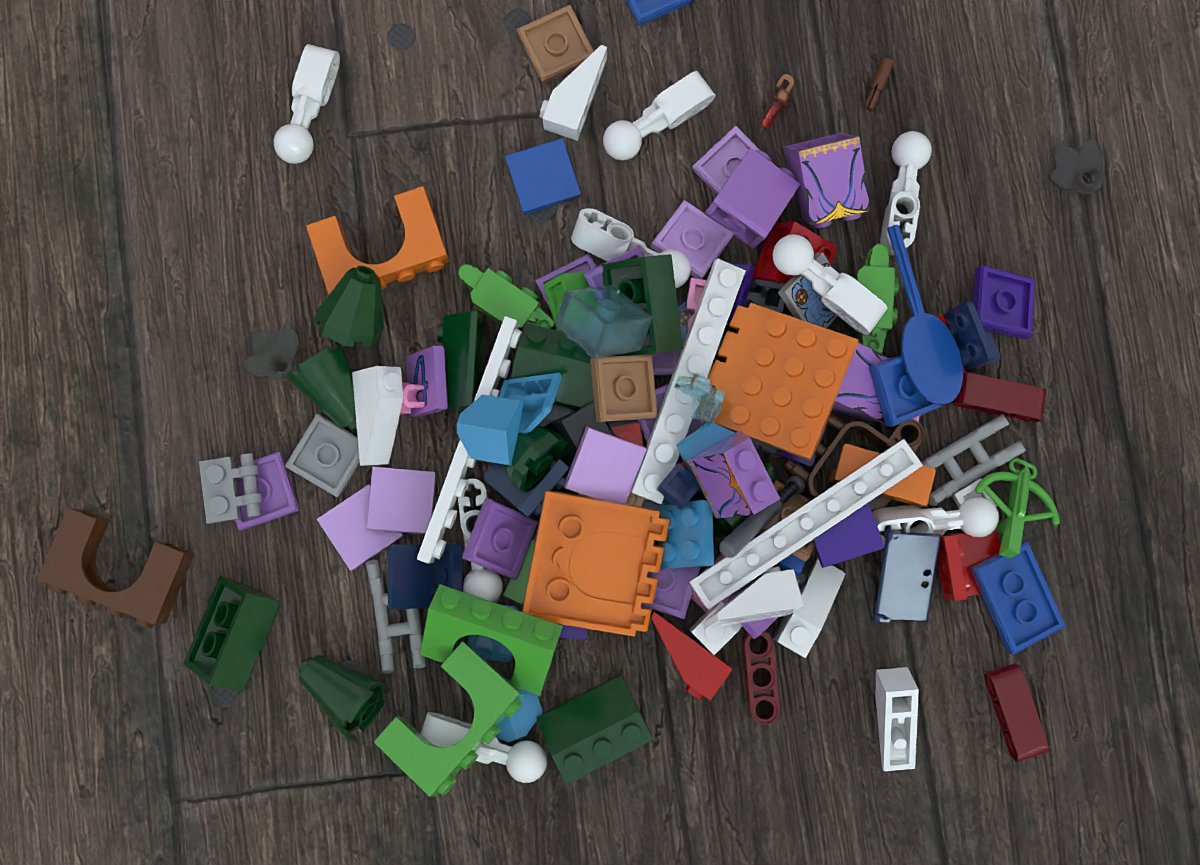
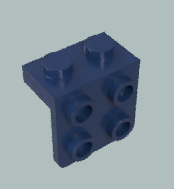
[943,300,1002,372]
[484,460,570,518]
[388,544,463,610]

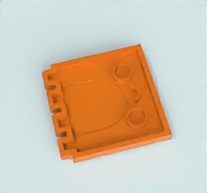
[696,303,859,461]
[521,489,670,637]

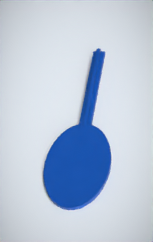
[887,224,963,405]

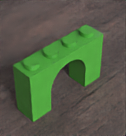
[420,584,563,696]
[374,641,524,797]

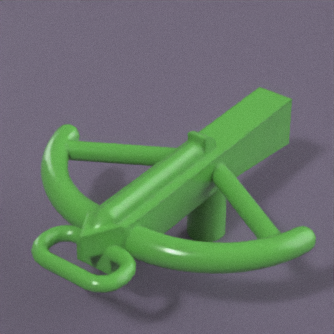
[975,458,1060,559]

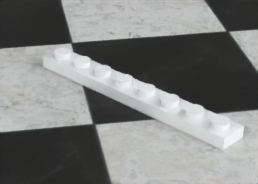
[630,259,746,504]
[417,316,522,564]
[689,439,923,610]

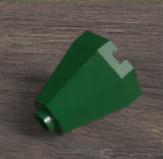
[314,266,384,348]
[501,425,568,491]

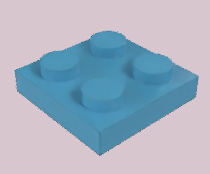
[658,500,714,569]

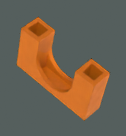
[306,186,450,294]

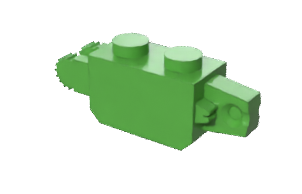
[849,243,899,353]
[458,264,555,332]

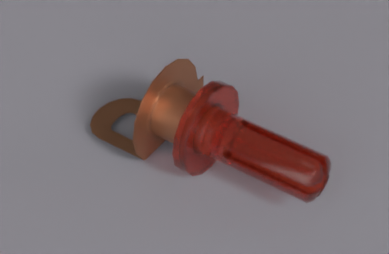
[760,74,795,129]

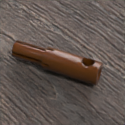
[864,58,894,111]

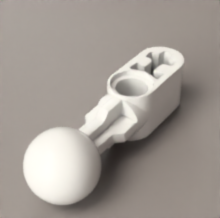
[273,44,340,164]
[603,71,716,160]
[880,131,932,256]
[571,208,691,288]
[773,234,888,335]
[458,479,503,603]
[872,497,999,546]
[421,712,547,783]

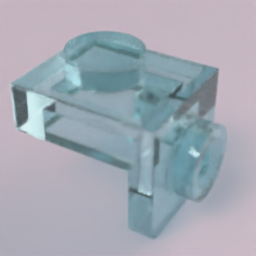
[674,374,725,423]

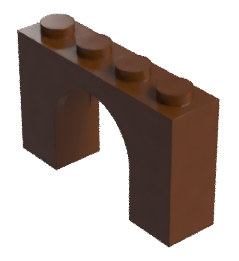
[37,508,195,628]

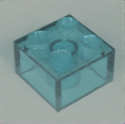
[555,285,653,358]

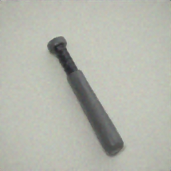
[719,475,805,558]

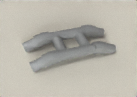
[921,414,1026,506]
[366,560,426,674]

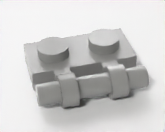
[199,453,262,524]

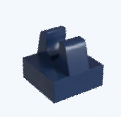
[657,463,700,510]

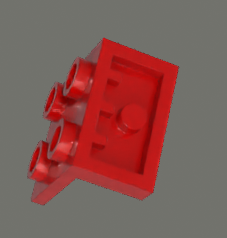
[752,221,837,284]
[937,529,1000,601]

